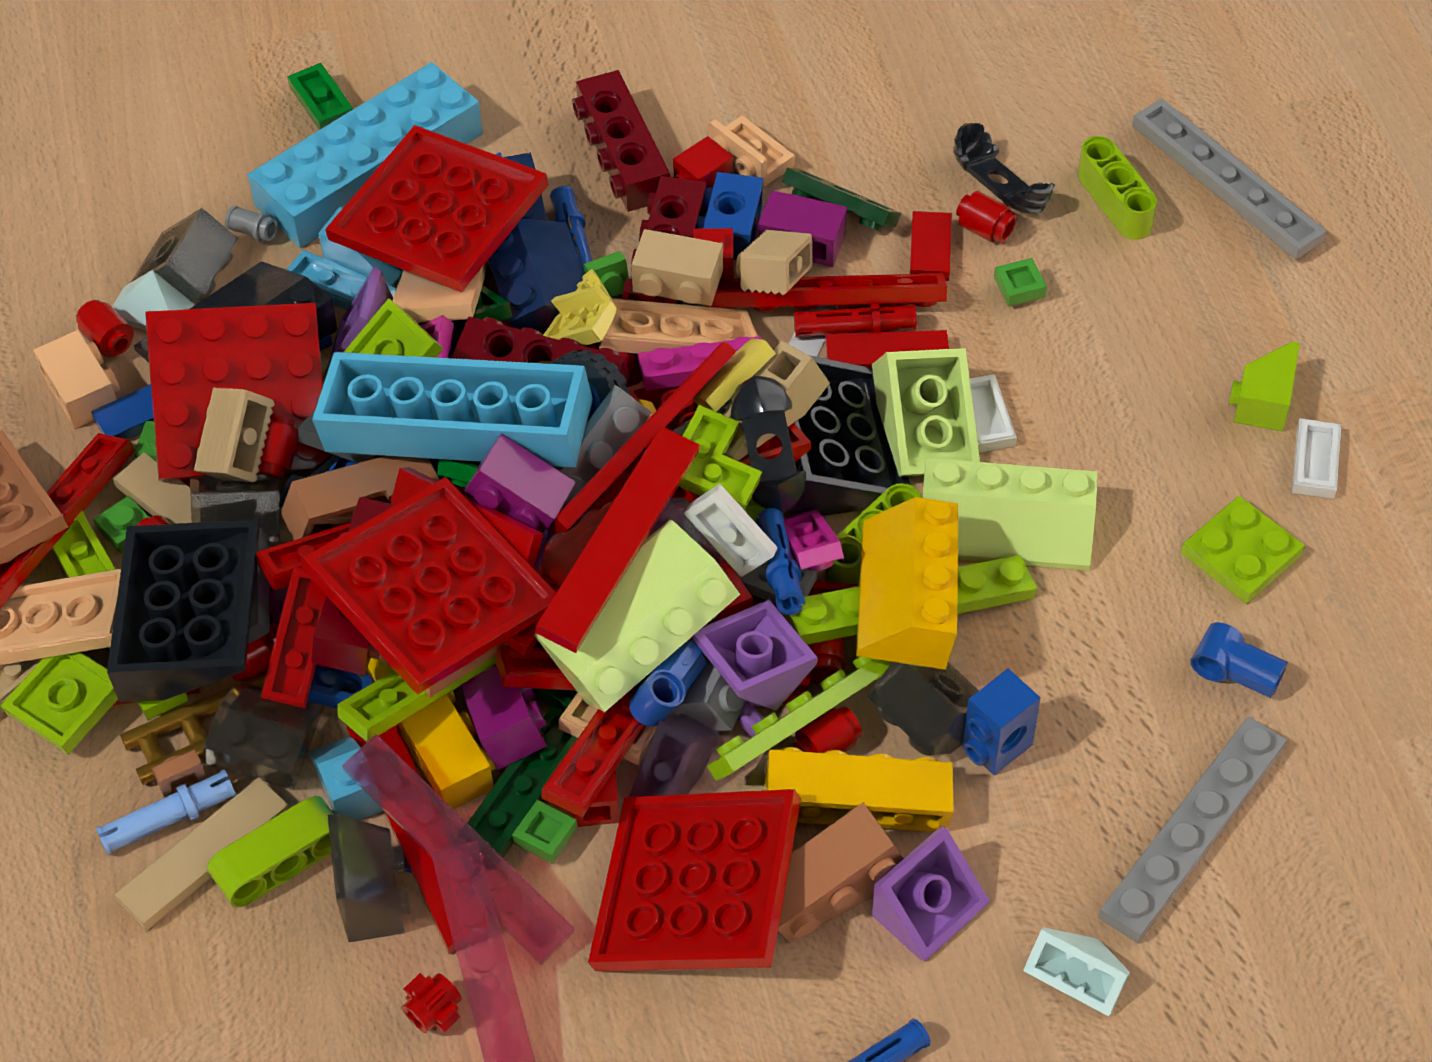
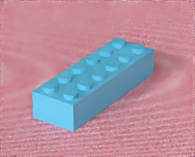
[247,62,483,249]
[312,352,593,467]

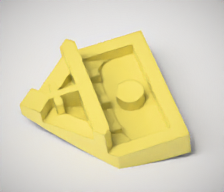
[543,269,617,346]
[692,339,776,412]

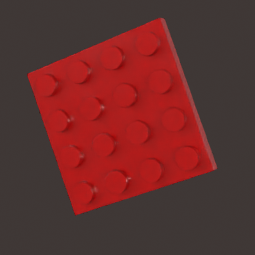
[325,125,549,293]
[145,303,329,481]
[301,477,556,695]
[588,789,801,971]

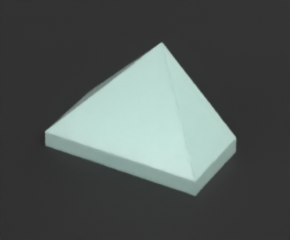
[112,270,195,330]
[1023,927,1130,1016]

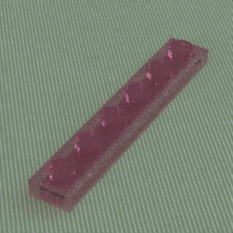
[342,734,575,966]
[431,840,536,1062]

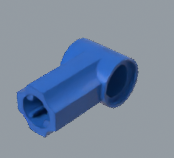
[1190,622,1288,698]
[629,641,707,726]

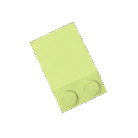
[872,348,980,477]

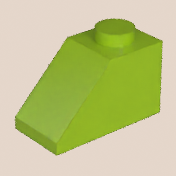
[1228,342,1300,432]

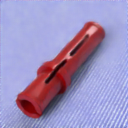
[794,304,917,338]

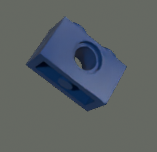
[697,172,763,260]
[963,668,1041,775]

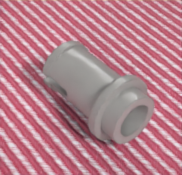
[225,205,278,243]

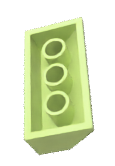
[922,458,1097,571]
[534,520,740,712]

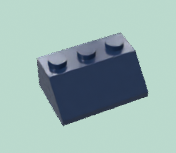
[488,218,585,335]

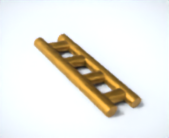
[120,671,310,785]

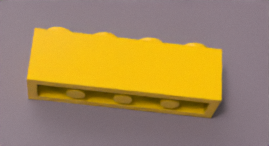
[366,658,496,813]
[764,747,954,832]

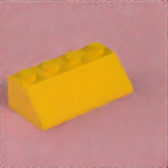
[856,497,958,670]

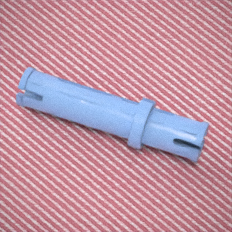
[96,769,236,855]

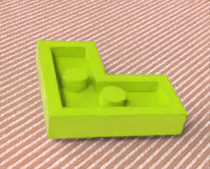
[679,405,762,510]

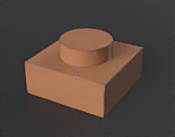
[152,749,207,798]

